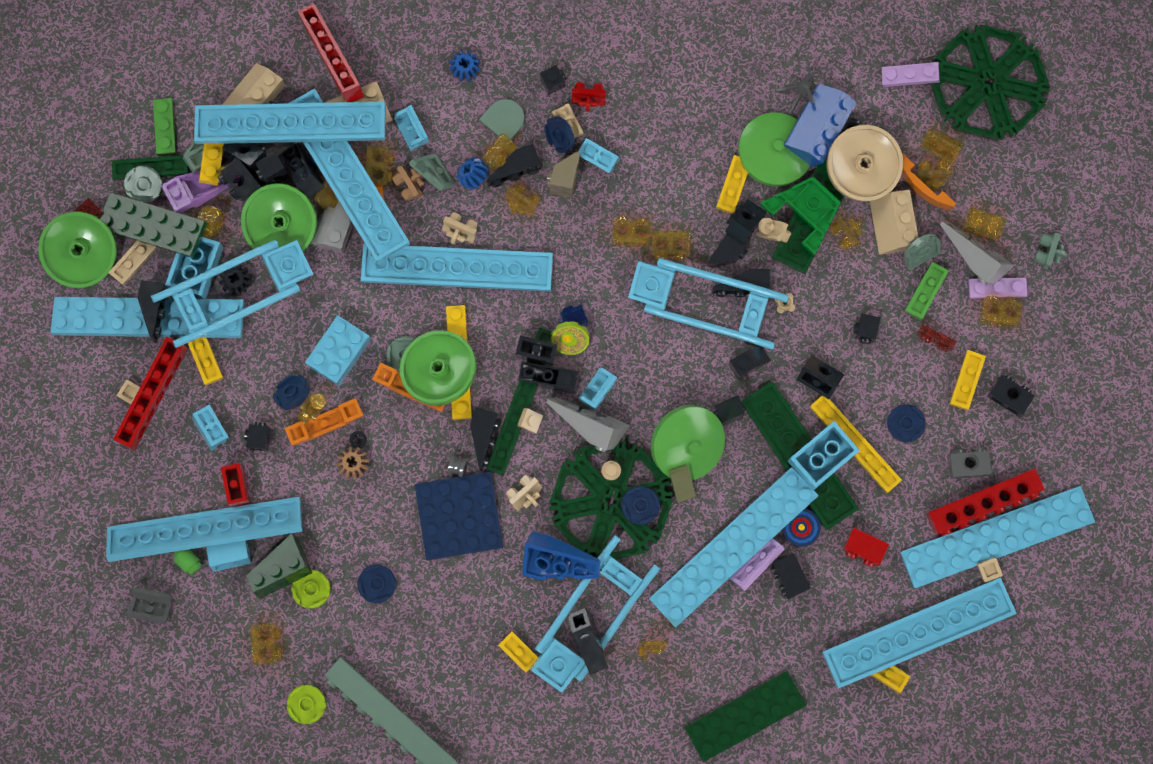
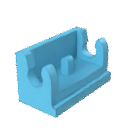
[394,105,429,151]
[578,138,620,173]
[578,367,617,411]
[192,405,229,451]
[206,540,251,572]

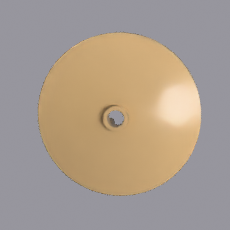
[827,125,903,202]

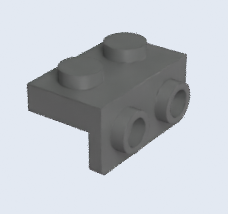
[127,588,173,625]

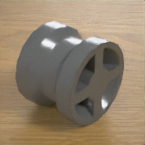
[447,455,467,477]

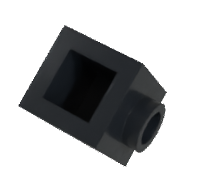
[540,65,566,95]
[853,314,881,345]
[244,422,271,452]

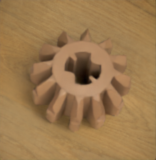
[336,447,369,480]

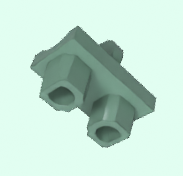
[1033,233,1068,270]

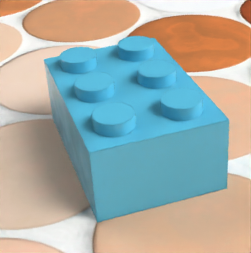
[165,237,224,299]
[305,315,371,386]
[788,421,860,490]

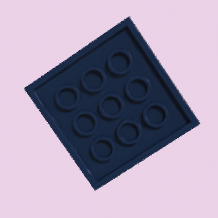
[414,472,503,561]

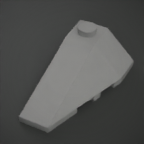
[311,195,353,254]
[940,221,1014,285]
[547,397,630,452]

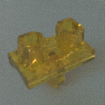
[482,133,517,171]
[916,160,953,192]
[314,180,338,210]
[504,184,540,218]
[829,216,863,251]
[297,393,327,424]

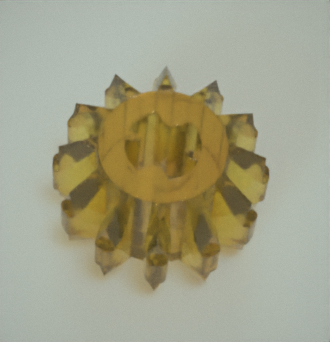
[197,206,224,239]

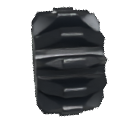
[219,264,252,296]

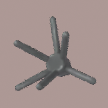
[775,71,814,115]

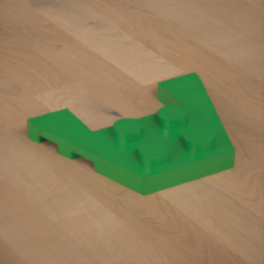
[760,177,841,256]

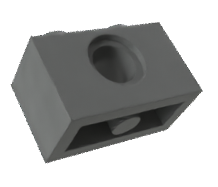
[948,448,992,479]

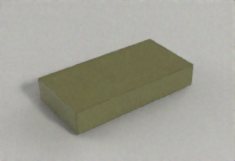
[669,465,696,503]

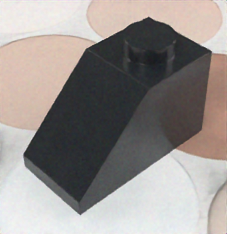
[707,233,748,268]
[728,346,771,380]
[712,395,745,425]

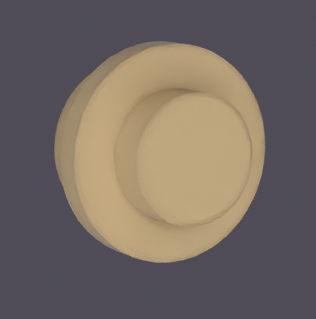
[602,461,621,480]

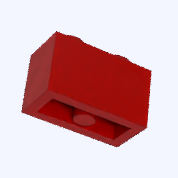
[220,463,250,507]
[842,528,889,568]

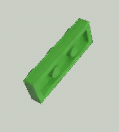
[153,98,176,155]
[904,262,949,321]

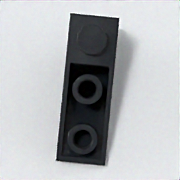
[283,143,324,198]
[487,144,541,188]
[711,269,770,298]
[137,280,169,343]
[518,362,580,394]
[470,407,500,471]
[567,608,608,675]

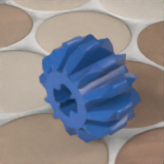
[449,50,481,82]
[456,157,489,190]

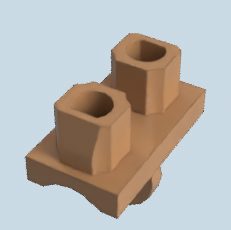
[392,165,424,201]

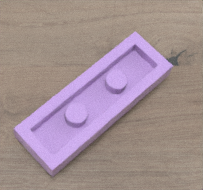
[882,62,940,87]
[968,278,1027,299]
[730,538,784,591]

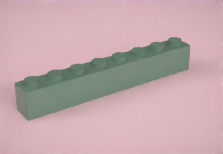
[325,657,459,764]

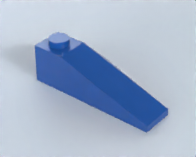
[522,531,601,580]

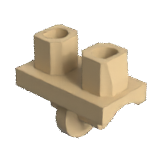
[552,104,584,138]
[442,212,477,245]
[756,217,791,243]
[506,475,543,512]

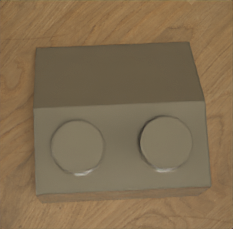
[547,152,580,198]

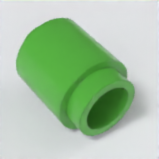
[173,549,202,576]

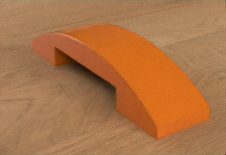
[902,153,956,211]
[372,362,446,412]
[284,398,363,446]

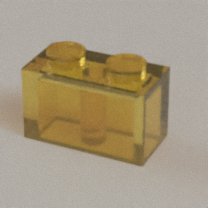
[920,126,964,165]

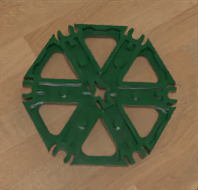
[930,24,1050,141]
[549,440,673,560]

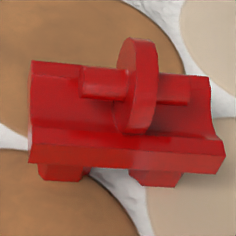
[572,82,606,112]

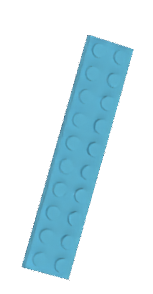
[288,89,410,263]
[194,102,386,144]
[361,244,553,292]
[50,297,245,338]
[649,467,819,628]
[900,486,1095,589]
[106,497,302,562]
[822,577,1017,689]

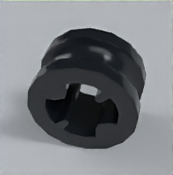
[349,431,367,449]

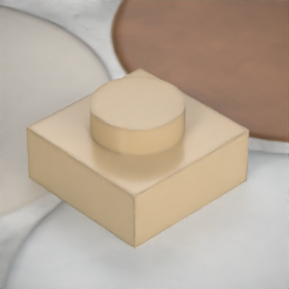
[116,380,140,404]
[517,408,543,433]
[977,557,1003,583]

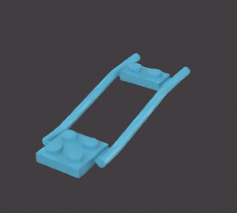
[151,240,313,348]
[628,258,789,350]
[530,535,660,692]

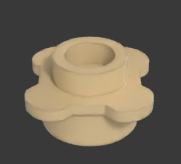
[775,293,795,313]

